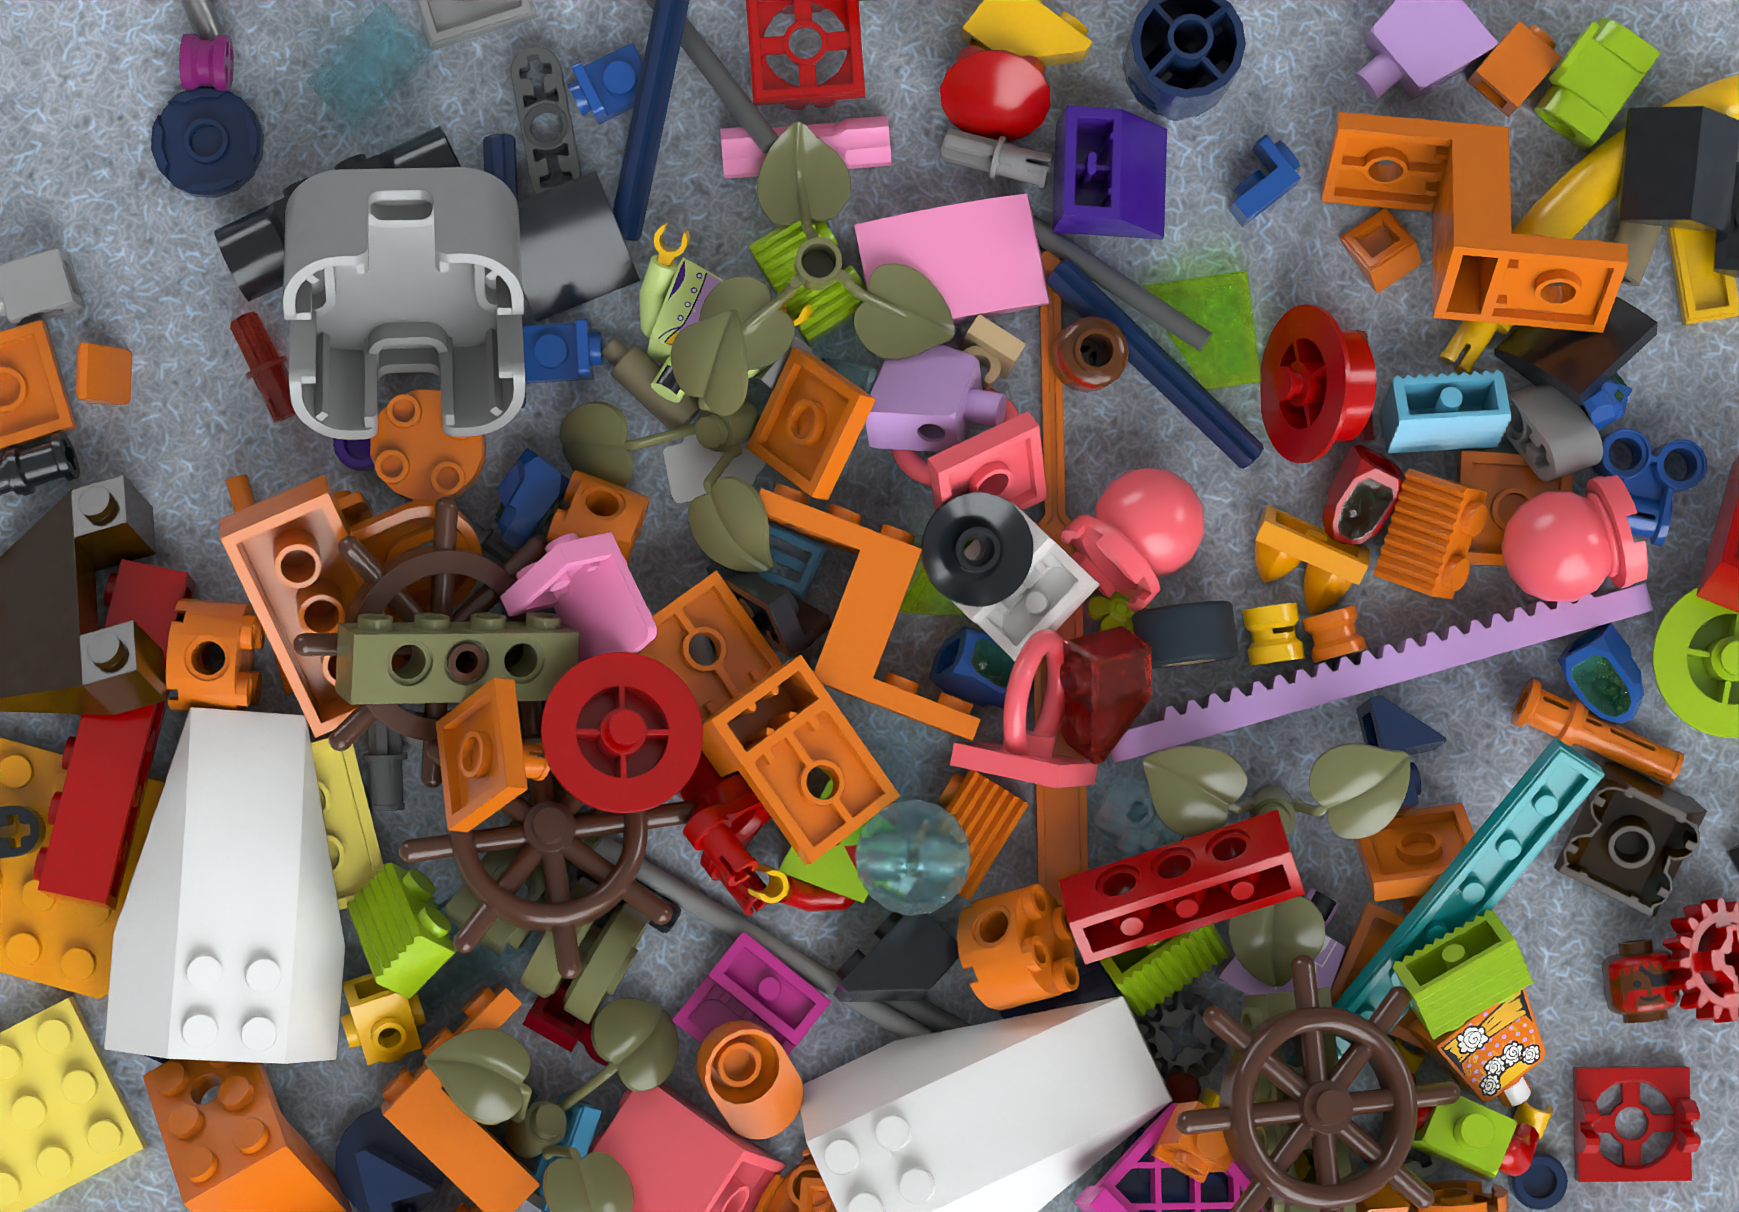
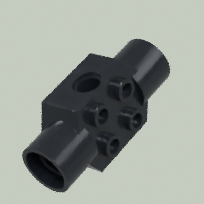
[214,126,461,302]

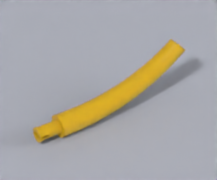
[1438,73,1739,375]

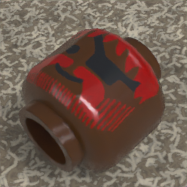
[1050,316,1129,393]
[1602,939,1680,1023]

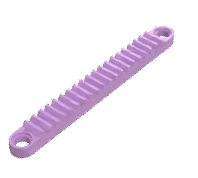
[1105,583,1653,763]

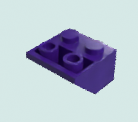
[1052,105,1167,240]

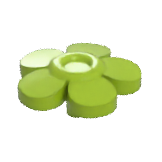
[1087,591,1151,640]

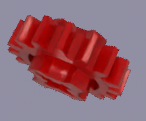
[1662,898,1739,1023]

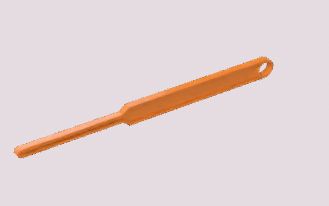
[1033,251,1089,948]

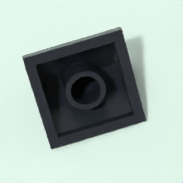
[1616,106,1739,234]

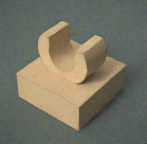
[959,314,1026,390]

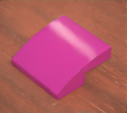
[672,931,831,1056]

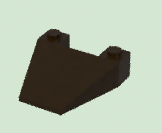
[0,475,167,715]

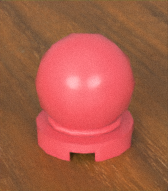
[1060,467,1204,612]
[1501,475,1648,602]

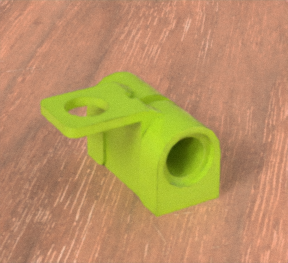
[1534,18,1661,152]

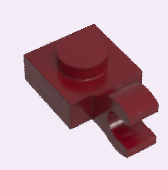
[522,980,609,1066]

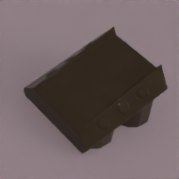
[1554,761,1707,917]

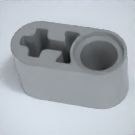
[1504,380,1603,482]

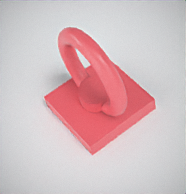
[890,388,1047,511]
[950,629,1098,788]

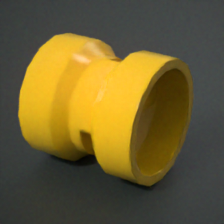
[1241,603,1305,666]

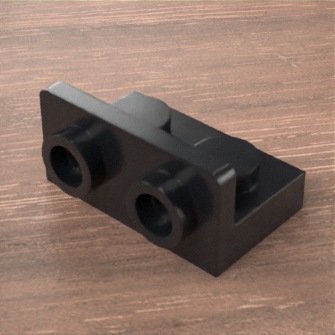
[706,561,832,657]

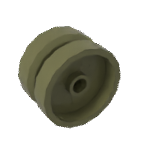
[519,876,650,1024]

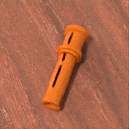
[1511,678,1684,786]

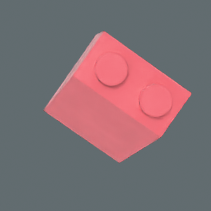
[587,1083,787,1212]

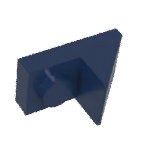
[1356,696,1447,815]
[354,1145,442,1212]

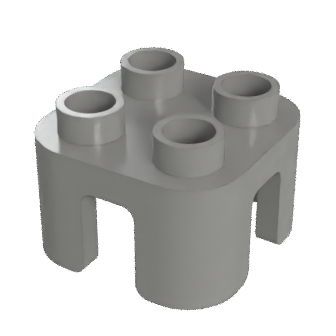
[283,167,525,440]

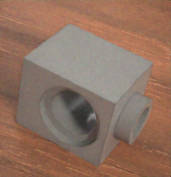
[0,247,85,326]

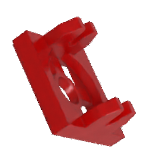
[746,0,865,110]
[1573,1066,1701,1182]

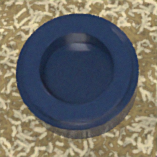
[1508,1151,1568,1210]

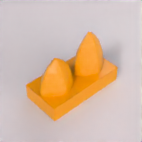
[1254,504,1370,615]

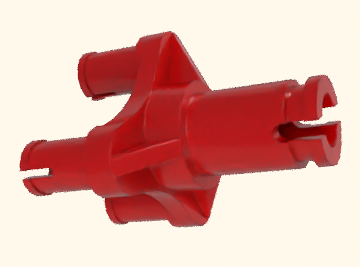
[677,751,808,916]

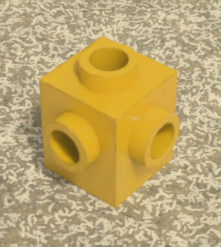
[340,973,427,1066]

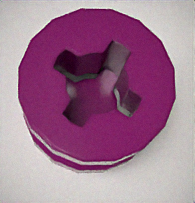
[179,33,234,91]

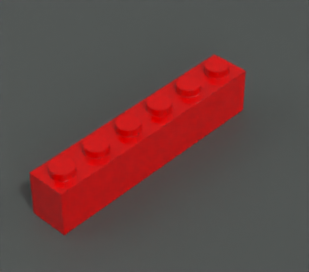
[34,559,196,911]

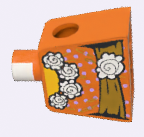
[1408,988,1546,1107]

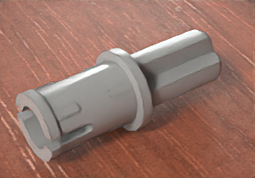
[941,129,1054,189]

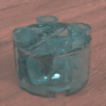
[855,799,971,916]

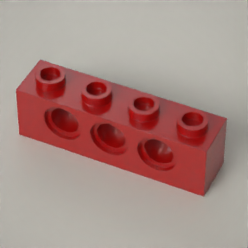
[1059,809,1305,965]

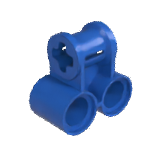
[1592,429,1707,546]

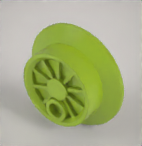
[1652,587,1739,738]

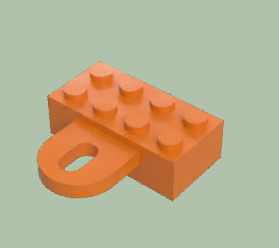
[219,474,482,738]

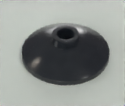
[921,492,1034,607]

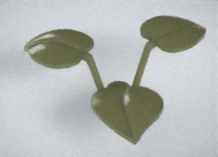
[699,121,955,371]
[559,310,774,572]
[1143,743,1410,987]
[424,998,679,1212]

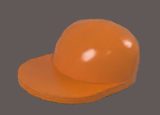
[696,1020,803,1140]

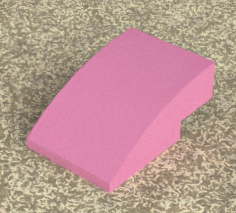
[854,193,1051,325]

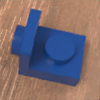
[567,43,643,125]
[1229,135,1301,227]
[523,318,603,384]

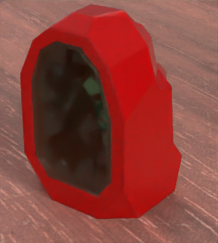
[1322,445,1406,545]

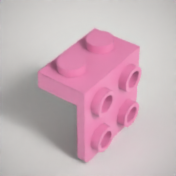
[500,532,657,663]

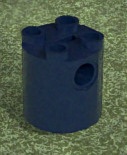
[1123,0,1246,121]

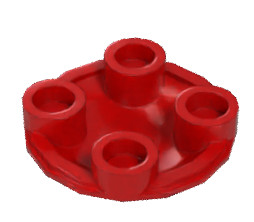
[940,46,1051,142]

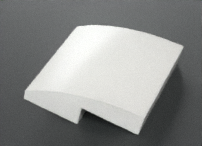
[952,501,1100,661]

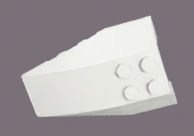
[104,707,345,1064]
[800,996,1173,1212]

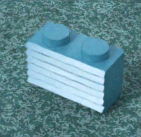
[1380,369,1511,454]

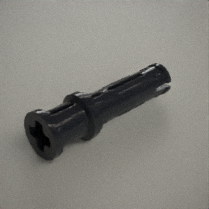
[0,431,80,496]

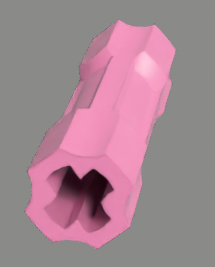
[720,116,891,179]

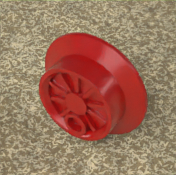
[1260,304,1376,463]
[540,652,703,814]

